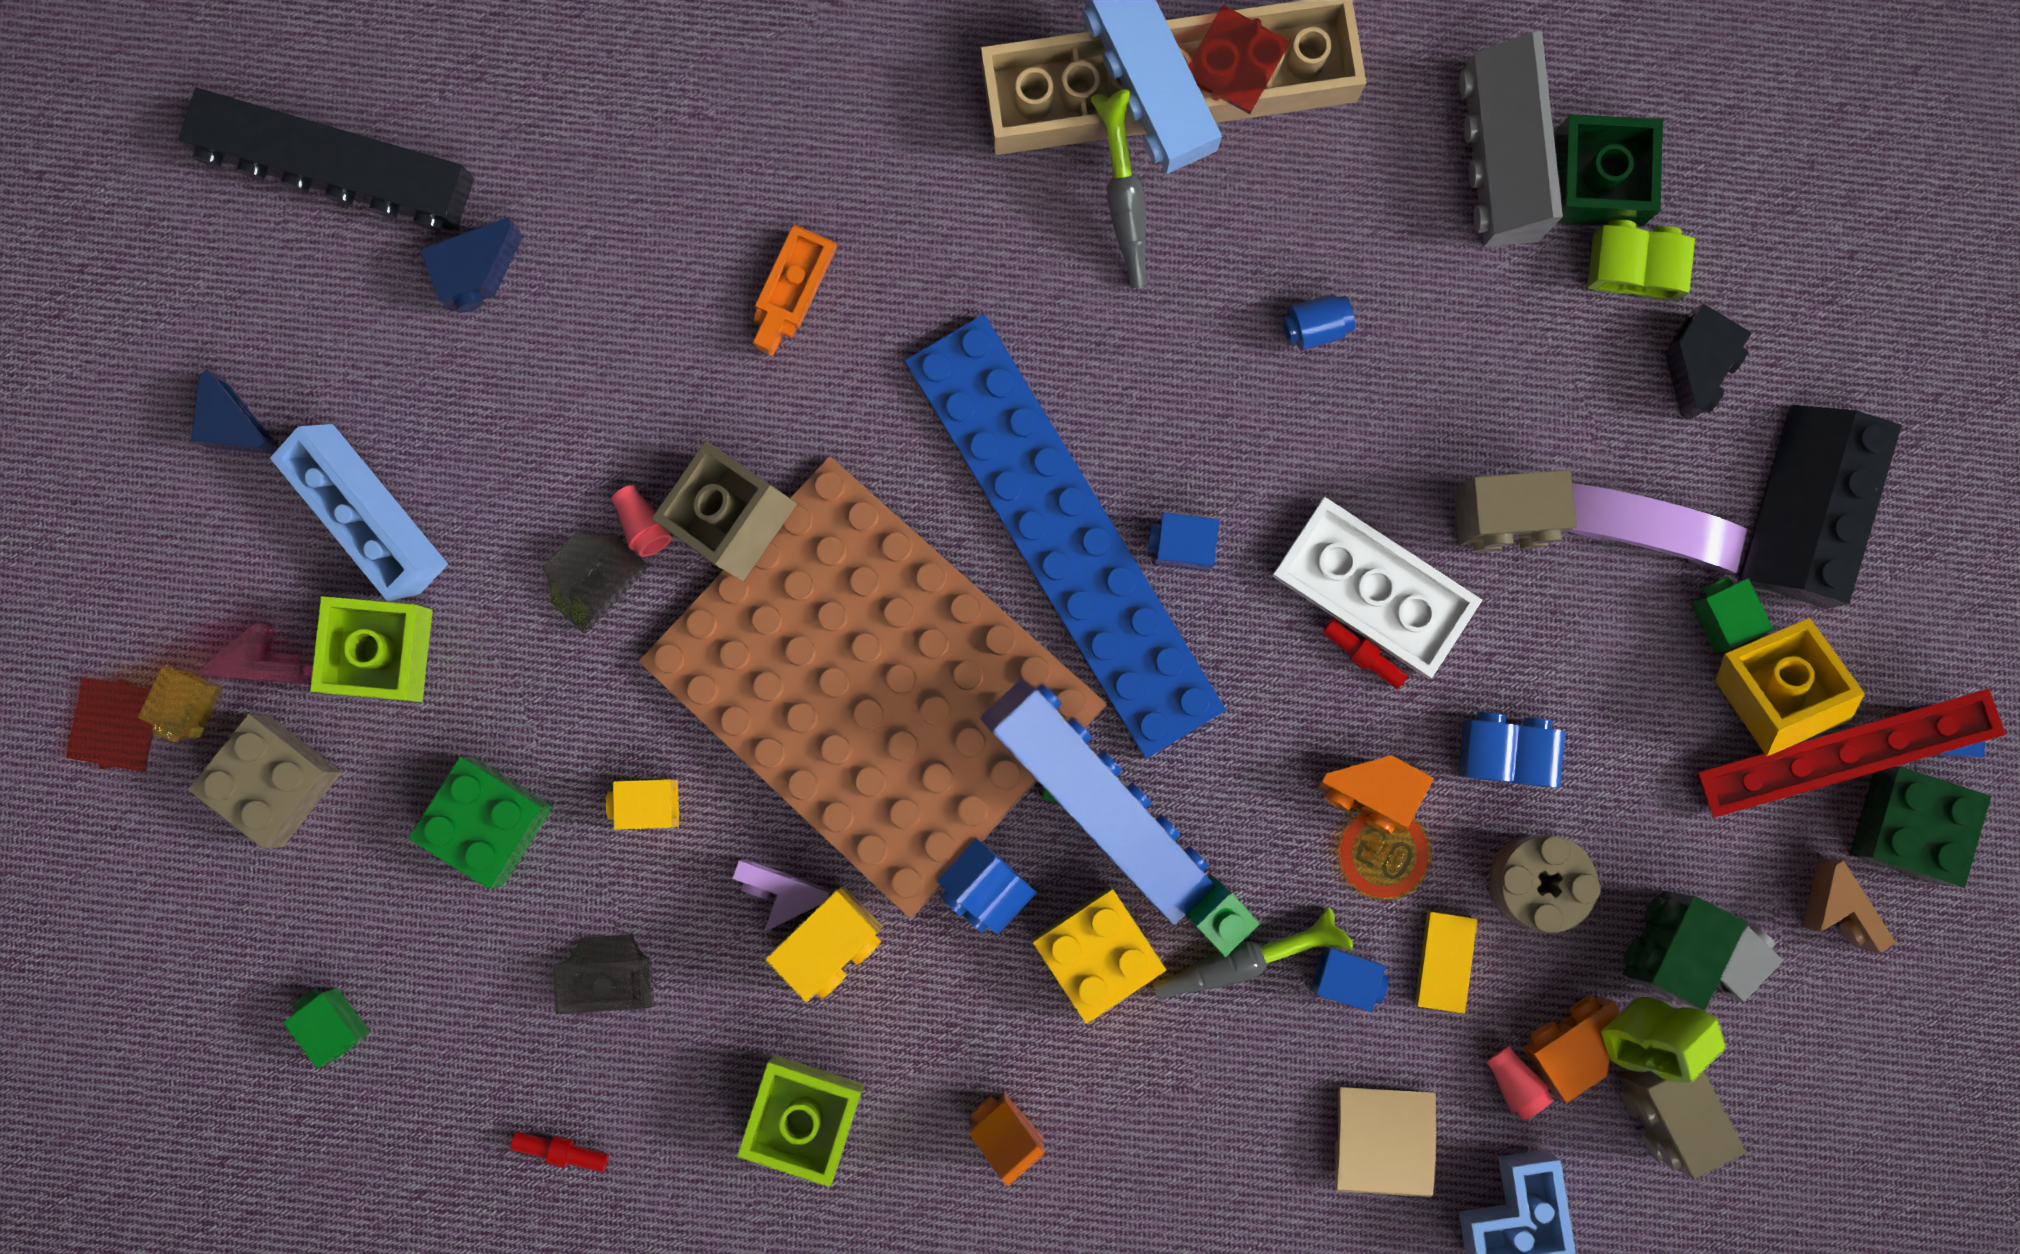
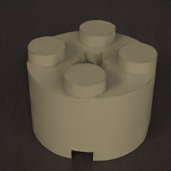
[1489,835,1601,933]

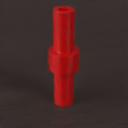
[1322,618,1408,690]
[510,1131,609,1173]

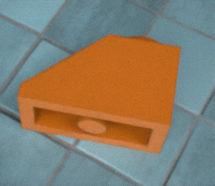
[969,1094,1045,1187]

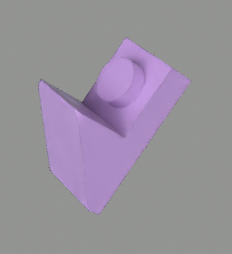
[732,859,833,931]

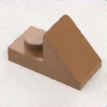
[1803,859,1896,953]

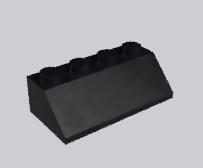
[1738,405,1902,609]

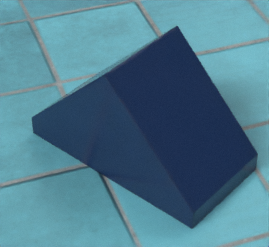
[191,370,280,455]

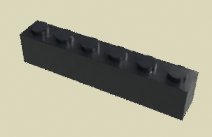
[178,87,474,232]

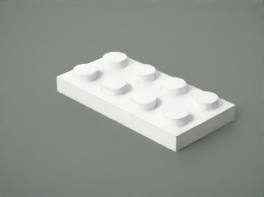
[1272,497,1482,679]

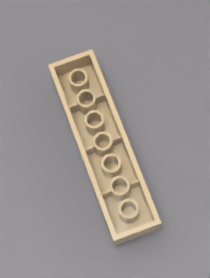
[981,0,1366,155]

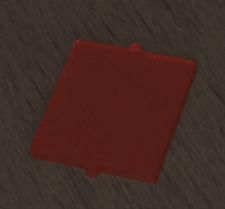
[1188,5,1291,114]
[66,677,162,772]

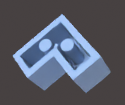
[1459,1150,1576,1254]

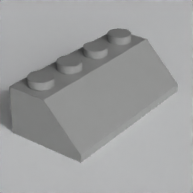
[1459,31,1563,247]

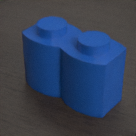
[1458,712,1566,788]
[937,838,1037,935]

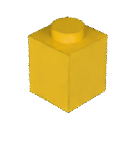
[606,780,679,830]

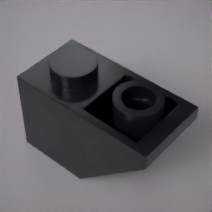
[1665,304,1752,420]

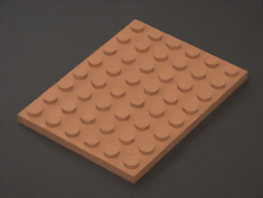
[638,456,1106,918]

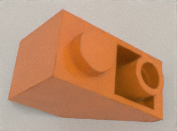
[1317,755,1434,835]
[1522,995,1619,1103]

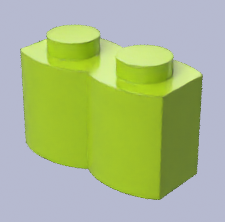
[1587,220,1695,300]
[1601,997,1726,1084]

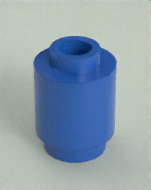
[1282,294,1355,351]

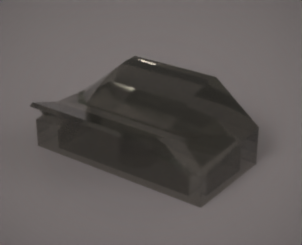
[543,531,650,634]
[553,934,655,1015]

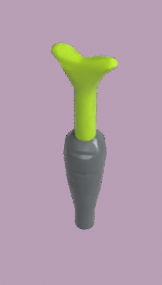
[1091,89,1148,288]
[1152,907,1353,1000]

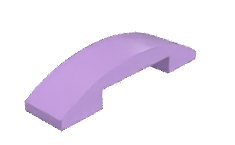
[1568,483,1747,574]

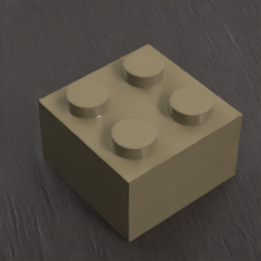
[652,441,797,581]
[1454,470,1576,552]
[188,714,342,849]
[1618,1070,1747,1180]

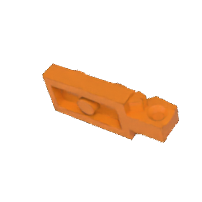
[753,224,837,357]

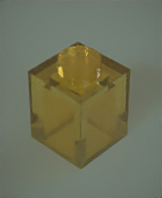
[138,665,224,742]

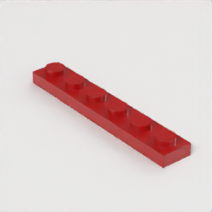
[1697,689,2006,818]

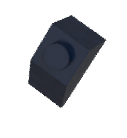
[420,217,523,313]

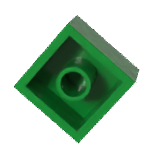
[408,756,554,889]

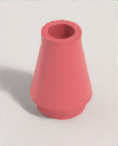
[611,485,672,557]
[1486,1046,1554,1121]

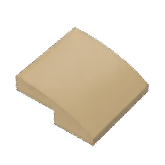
[1335,1087,1436,1197]

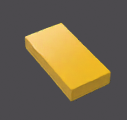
[1415,911,1478,1014]

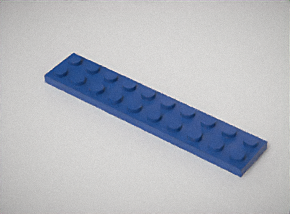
[905,314,1226,759]

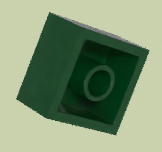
[1554,114,1663,227]
[1849,766,1992,888]
[1622,890,1748,1011]

